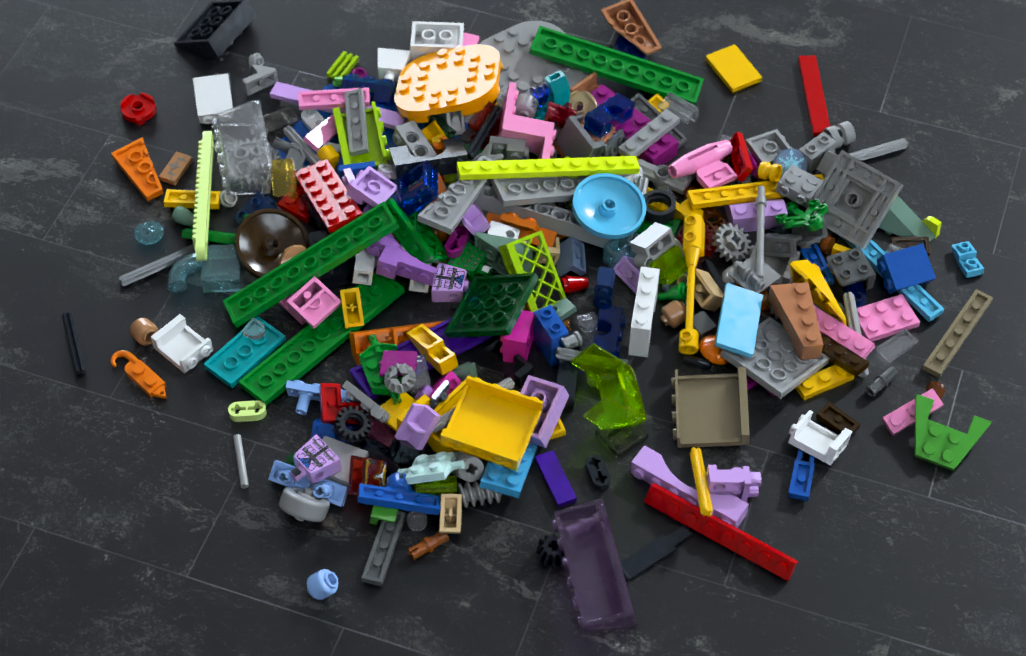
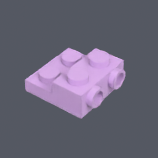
[346,166,399,207]

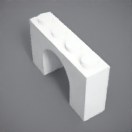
[353,244,431,293]
[629,267,660,357]

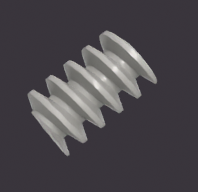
[451,451,484,482]
[458,481,501,508]

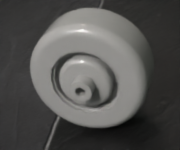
[279,487,330,522]

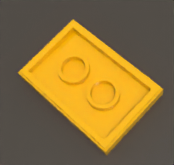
[705,44,762,93]

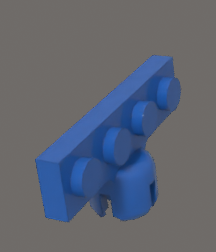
[358,472,441,515]

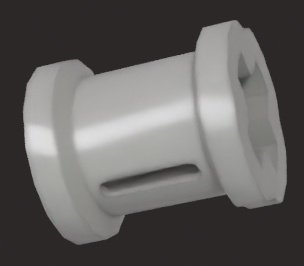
[559,331,583,349]

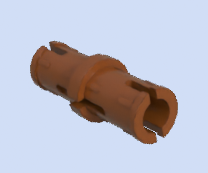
[407,532,449,561]

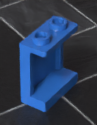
[877,244,936,294]
[533,305,568,367]

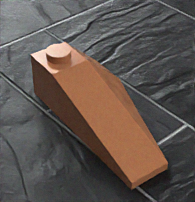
[601,0,662,56]

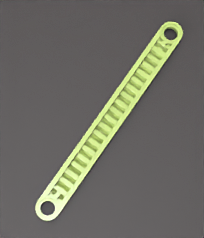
[192,131,214,261]

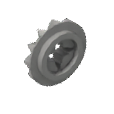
[384,363,416,393]

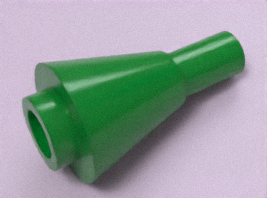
[657,282,687,301]

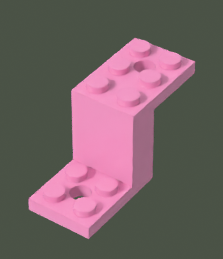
[498,82,556,159]

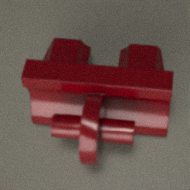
[545,101,577,129]

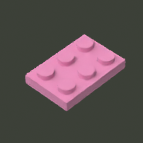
[857,294,920,342]

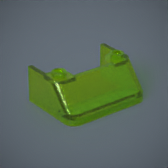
[571,343,647,431]

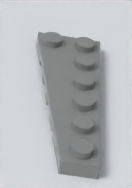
[417,155,495,235]

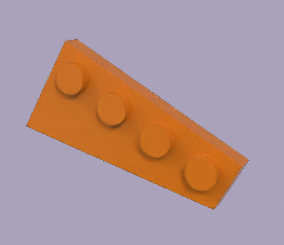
[111,138,164,202]

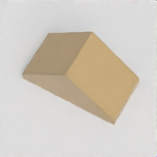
[439,494,462,534]

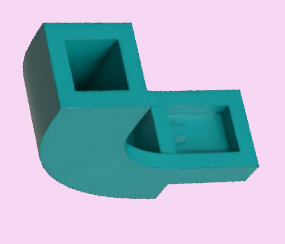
[533,70,570,124]

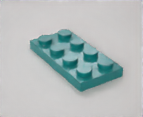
[204,316,286,389]

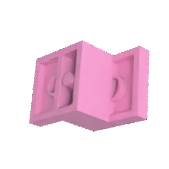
[279,276,342,329]

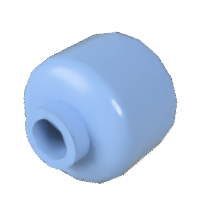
[307,569,338,600]

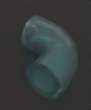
[167,252,204,293]

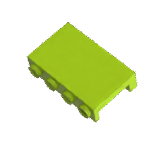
[333,101,390,170]

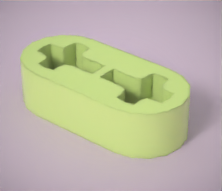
[228,400,267,422]

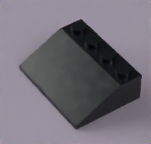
[174,0,256,59]

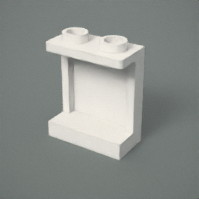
[193,73,235,124]
[151,314,213,374]
[788,410,852,465]

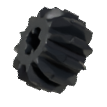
[536,533,572,570]

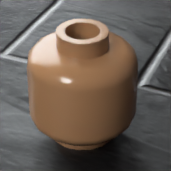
[660,300,686,328]
[130,318,158,346]

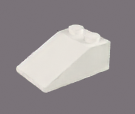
[410,21,464,61]

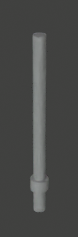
[755,186,767,279]

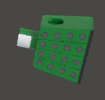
[445,242,493,281]

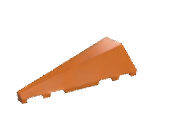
[349,321,444,366]

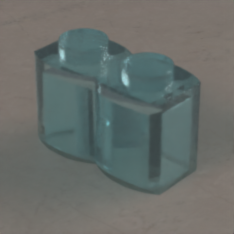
[603,232,639,268]

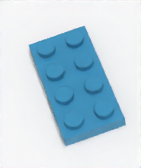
[479,442,537,498]

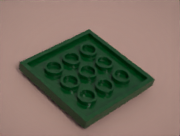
[444,273,539,338]

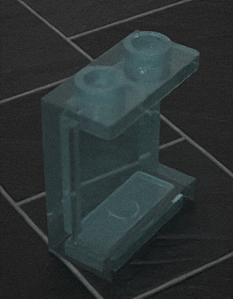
[201,244,241,293]

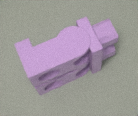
[706,465,761,503]

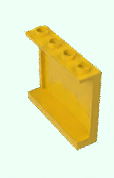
[441,376,543,471]

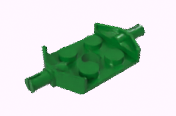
[359,334,402,404]

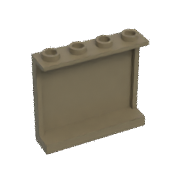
[671,367,750,448]

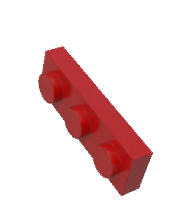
[729,132,753,182]

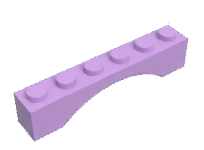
[630,445,749,528]

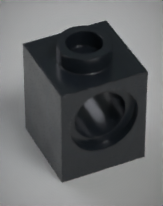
[388,438,419,468]

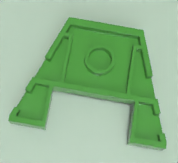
[915,394,991,471]

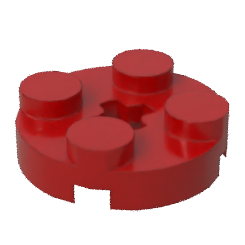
[120,93,157,125]

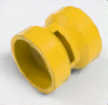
[758,161,783,182]

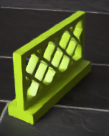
[498,230,566,312]

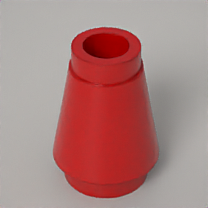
[560,276,589,294]

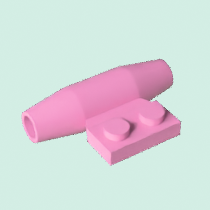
[668,140,737,189]

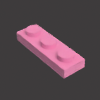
[882,388,944,436]

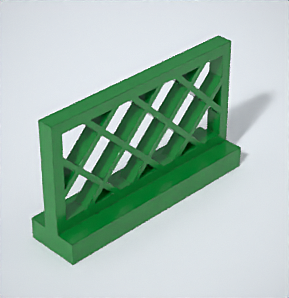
[385,198,449,264]

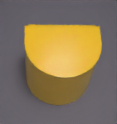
[317,145,340,170]

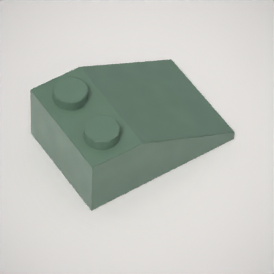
[475,232,533,275]

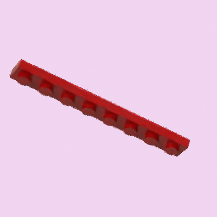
[644,483,798,581]

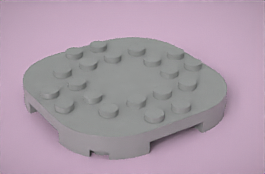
[478,21,589,110]

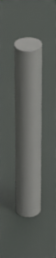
[233,434,249,489]

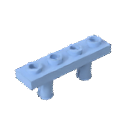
[286,380,362,415]
[268,460,350,507]

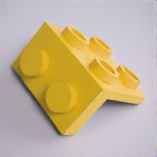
[381,392,430,432]

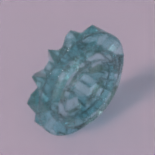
[134,219,164,245]

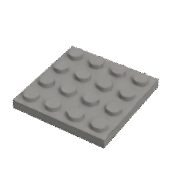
[720,317,830,399]

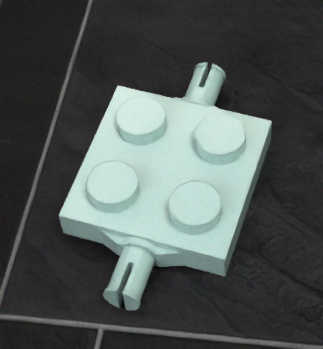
[397,452,465,485]

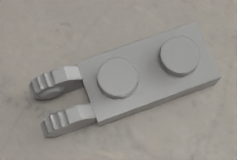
[342,380,390,423]

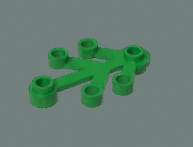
[775,199,829,231]

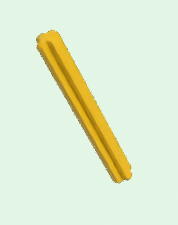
[690,447,713,517]

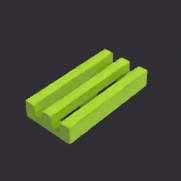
[327,51,359,79]

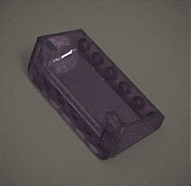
[552,499,637,631]

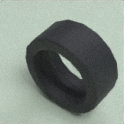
[644,189,676,224]

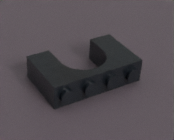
[389,137,468,182]

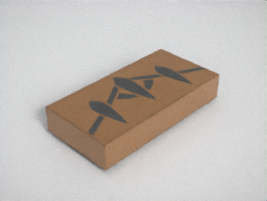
[159,151,193,186]

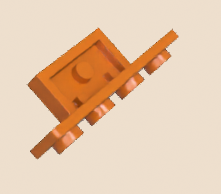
[486,212,557,247]

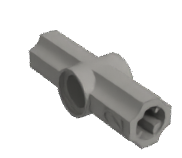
[638,159,690,195]

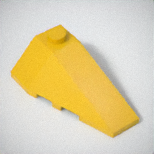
[789,260,847,326]

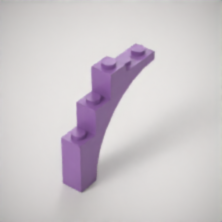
[362,198,437,286]

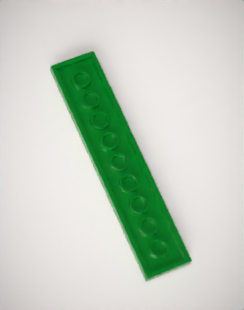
[529,26,704,107]
[223,201,400,328]
[238,270,405,406]

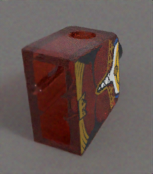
[348,455,390,496]

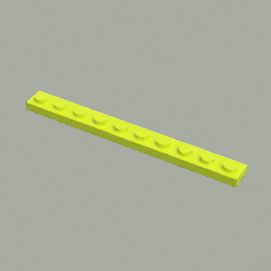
[456,156,640,180]

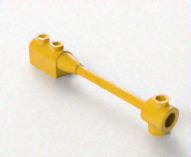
[679,213,705,355]

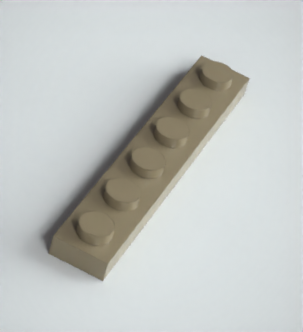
[922,289,993,378]

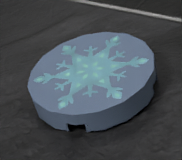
[773,148,808,177]

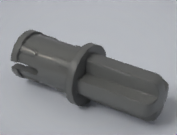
[865,367,898,397]

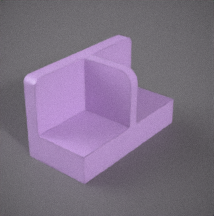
[461,203,491,236]
[395,403,441,450]

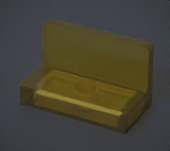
[271,158,297,199]

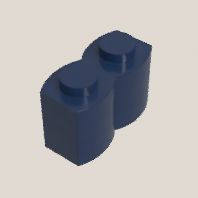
[593,267,615,309]

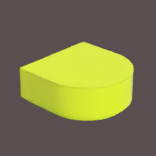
[922,216,942,238]

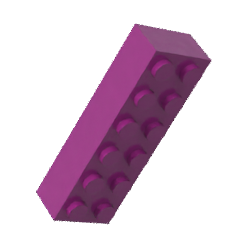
[577,84,679,166]

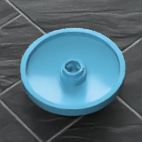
[572,173,646,239]

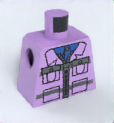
[431,262,472,302]
[289,434,341,484]

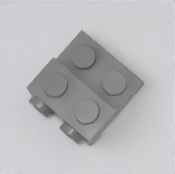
[745,129,792,165]
[489,136,530,160]
[775,165,823,208]

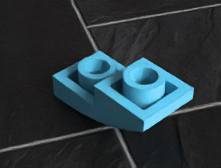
[951,241,984,278]

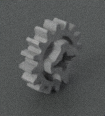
[712,223,751,263]

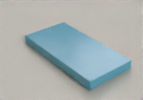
[714,283,763,358]

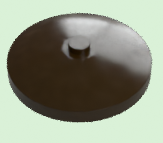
[234,208,310,278]

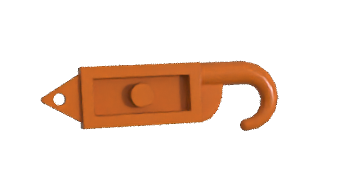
[110,350,167,399]

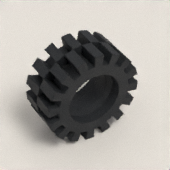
[334,406,372,445]

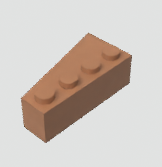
[768,282,823,360]

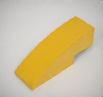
[407,324,459,375]

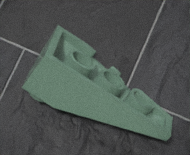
[878,196,935,242]

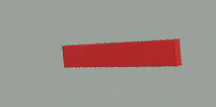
[798,55,830,137]

